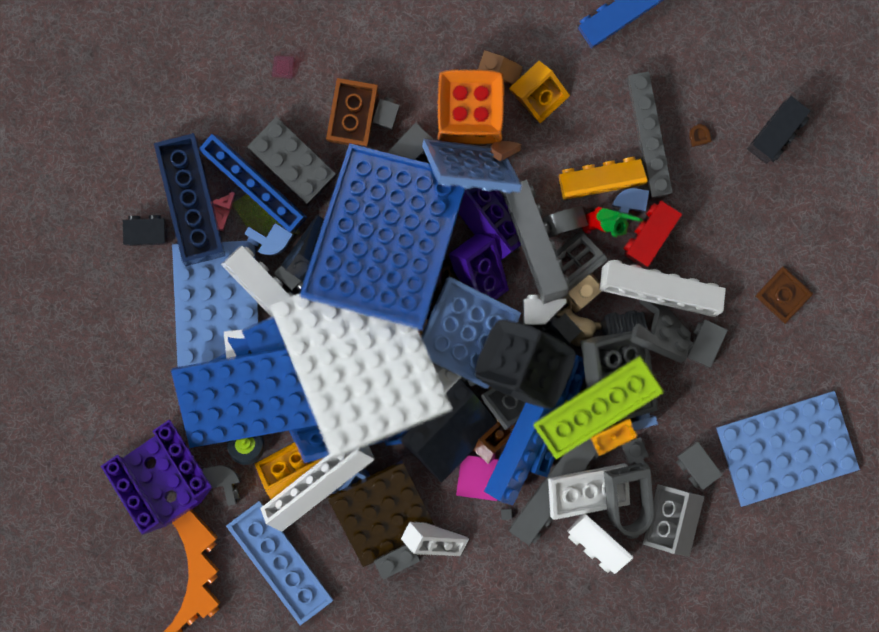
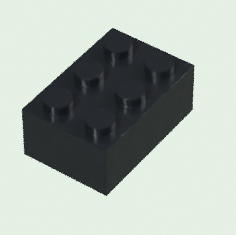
[747,96,810,164]

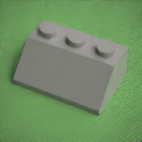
[643,484,704,557]

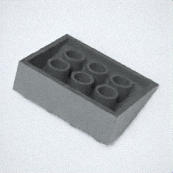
[580,331,658,422]

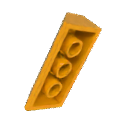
[558,157,647,200]
[255,442,324,499]

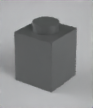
[372,97,400,131]

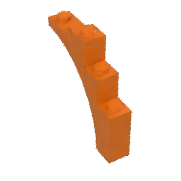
[164,509,221,632]

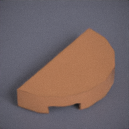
[490,141,521,161]

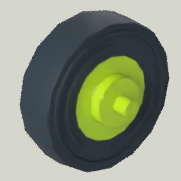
[227,435,265,465]

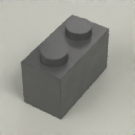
[687,320,728,368]
[676,441,722,490]
[374,544,420,580]

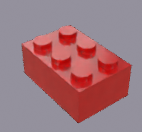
[623,201,682,268]

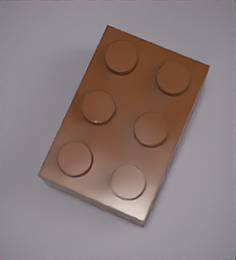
[326,78,379,148]

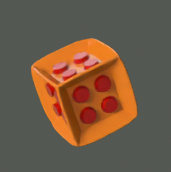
[438,70,504,144]

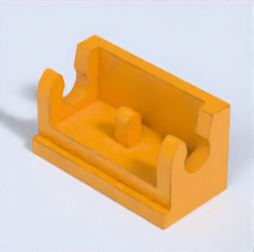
[590,418,637,456]

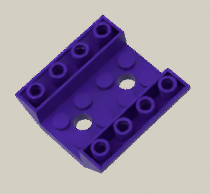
[101,419,212,535]

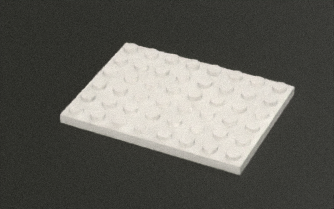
[270,294,451,459]

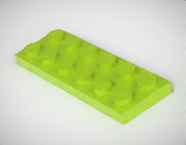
[533,356,663,459]

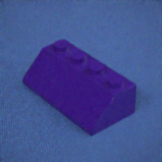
[458,187,521,260]

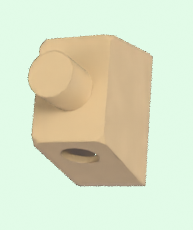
[563,273,602,313]

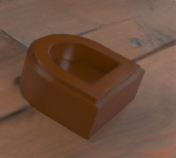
[689,124,712,147]

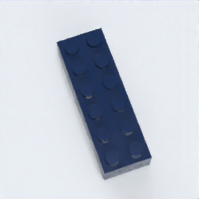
[154,133,226,266]

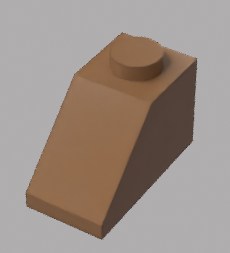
[478,50,523,85]

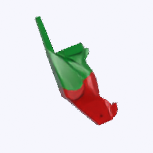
[582,207,643,237]

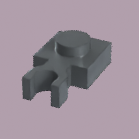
[622,437,651,471]

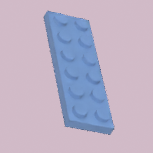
[226,501,333,625]

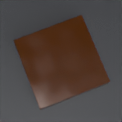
[755,266,813,324]

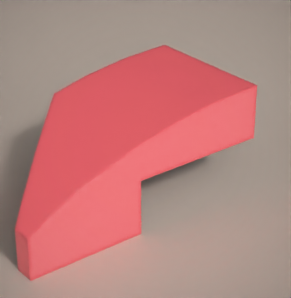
[212,192,235,231]

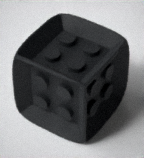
[475,319,576,409]

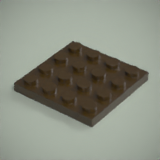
[327,461,435,567]

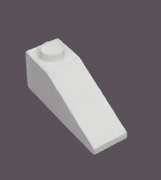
[401,522,469,556]

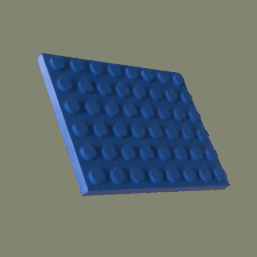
[300,143,466,330]

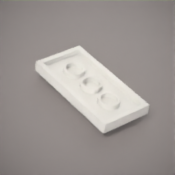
[548,463,630,520]

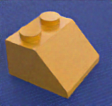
[509,61,570,124]

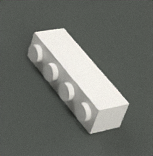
[221,246,294,317]

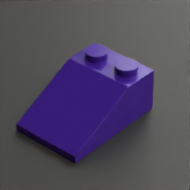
[449,233,509,300]

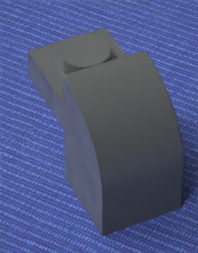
[542,206,588,238]
[203,465,241,506]

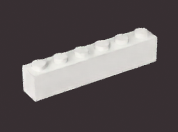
[599,260,726,317]
[260,445,375,532]

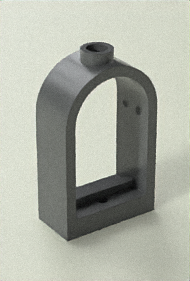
[604,463,654,539]

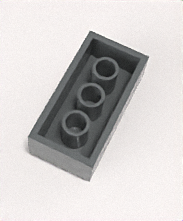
[247,117,337,205]

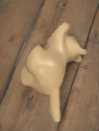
[556,305,601,347]

